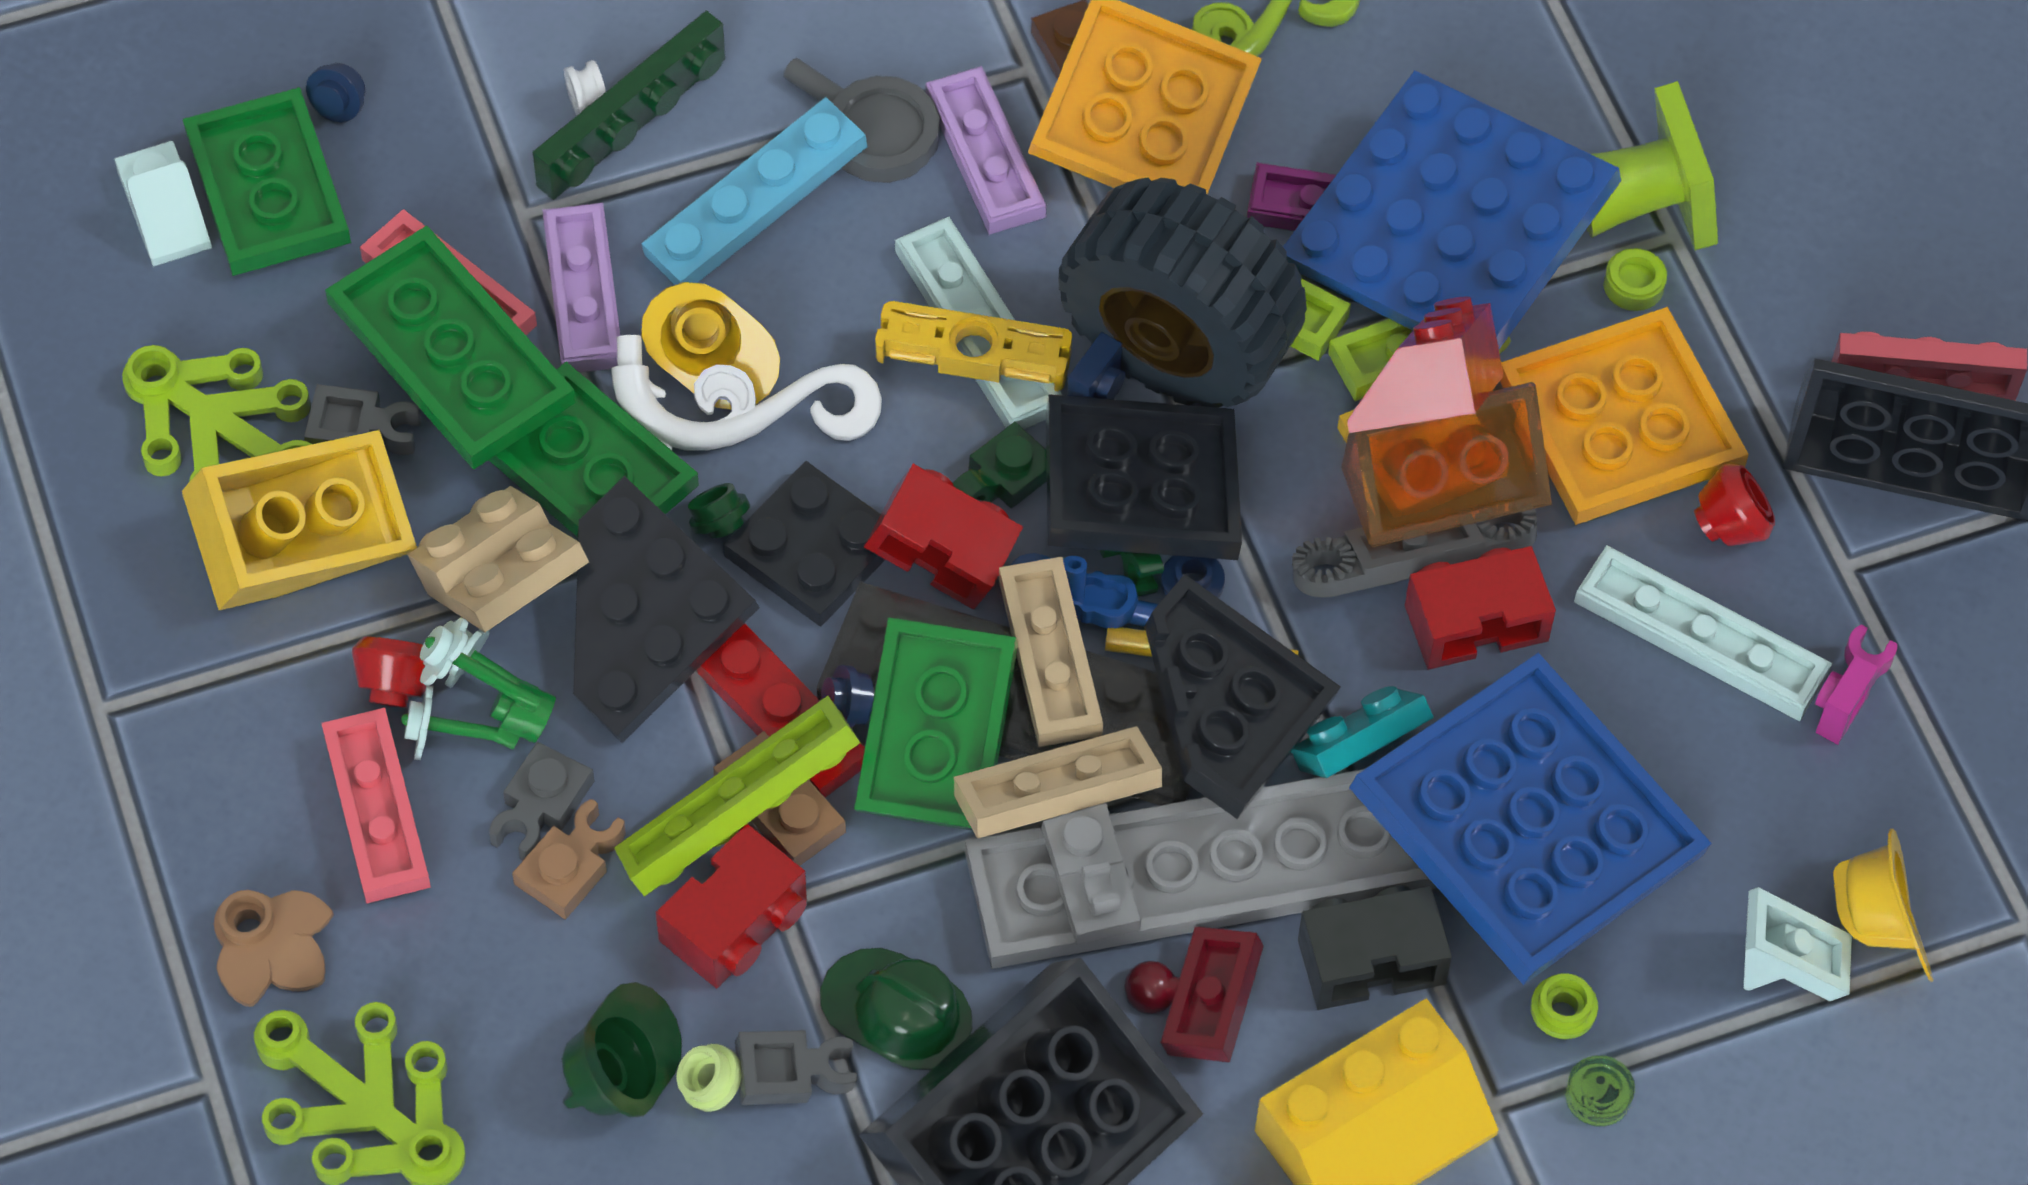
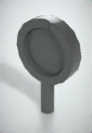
[784,58,940,183]

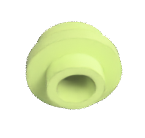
[676,1044,742,1112]

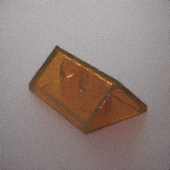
[1341,382,1552,547]

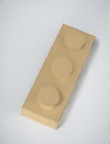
[999,557,1103,747]
[954,726,1162,838]

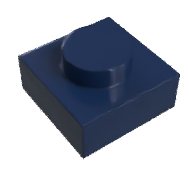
[1067,332,1125,399]

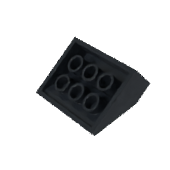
[1783,358,2028,521]
[859,957,1204,1185]

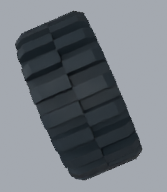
[1058,177,1307,408]

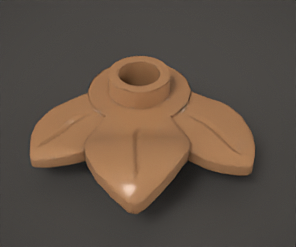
[214,890,334,1007]

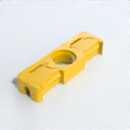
[875,301,1072,391]

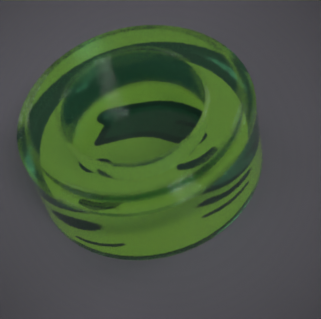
[1565,1055,1635,1127]

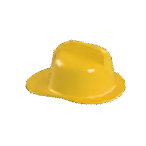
[641,282,780,410]
[1833,828,1934,982]

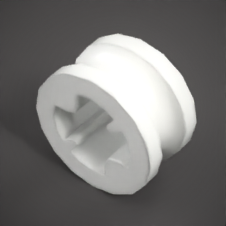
[564,60,606,116]

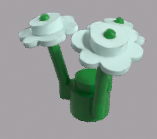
[401,617,556,760]

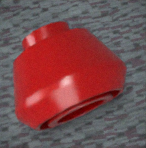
[1694,464,1776,546]
[352,636,426,708]

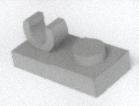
[1042,803,1141,945]

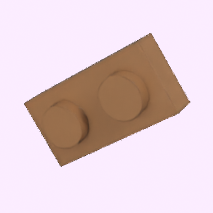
[713,731,846,866]

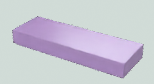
[926,66,1046,235]
[542,203,620,372]

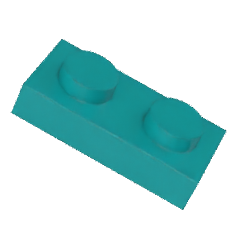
[1292,686,1434,778]

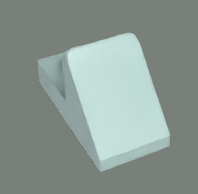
[114,141,212,266]
[1744,887,1852,1001]

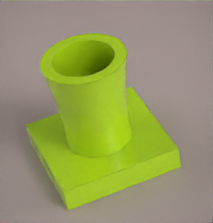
[1587,81,1718,251]

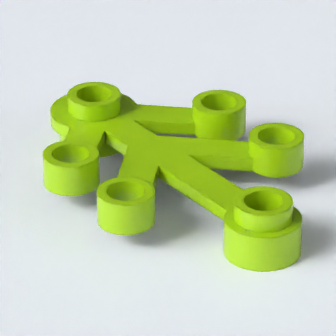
[122,345,311,482]
[254,1002,466,1185]

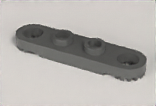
[1292,495,1537,598]

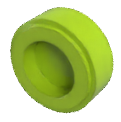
[1603,248,1667,311]

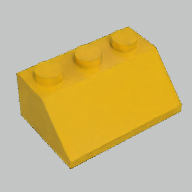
[1255,998,1499,1185]

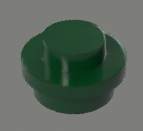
[688,483,750,539]

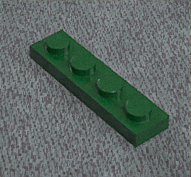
[532,10,725,200]

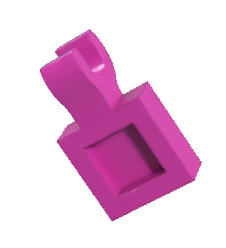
[1815,624,1897,745]

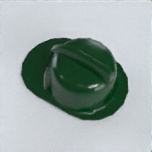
[820,948,972,1070]
[562,982,682,1117]

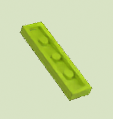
[614,696,860,896]

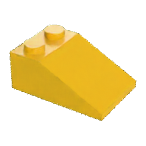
[182,430,417,610]

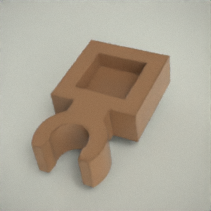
[512,799,626,920]

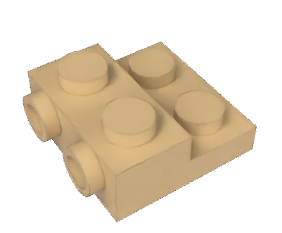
[407,486,589,632]

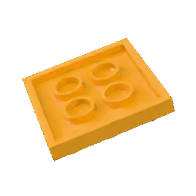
[1028,0,1262,194]
[1500,307,1749,525]

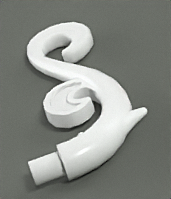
[611,335,882,451]

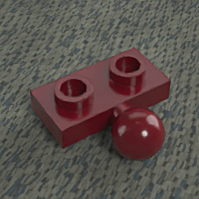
[1124,926,1264,1063]

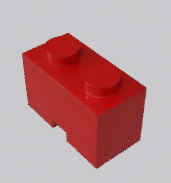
[864,463,1023,610]
[1404,546,1556,670]
[656,824,807,989]

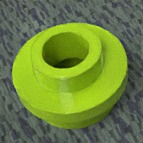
[1530,973,1598,1039]

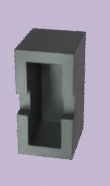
[1298,885,1452,1010]

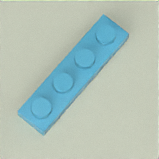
[641,97,868,285]

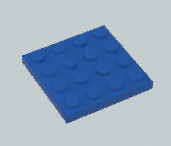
[1283,70,1621,349]
[1349,653,1712,985]

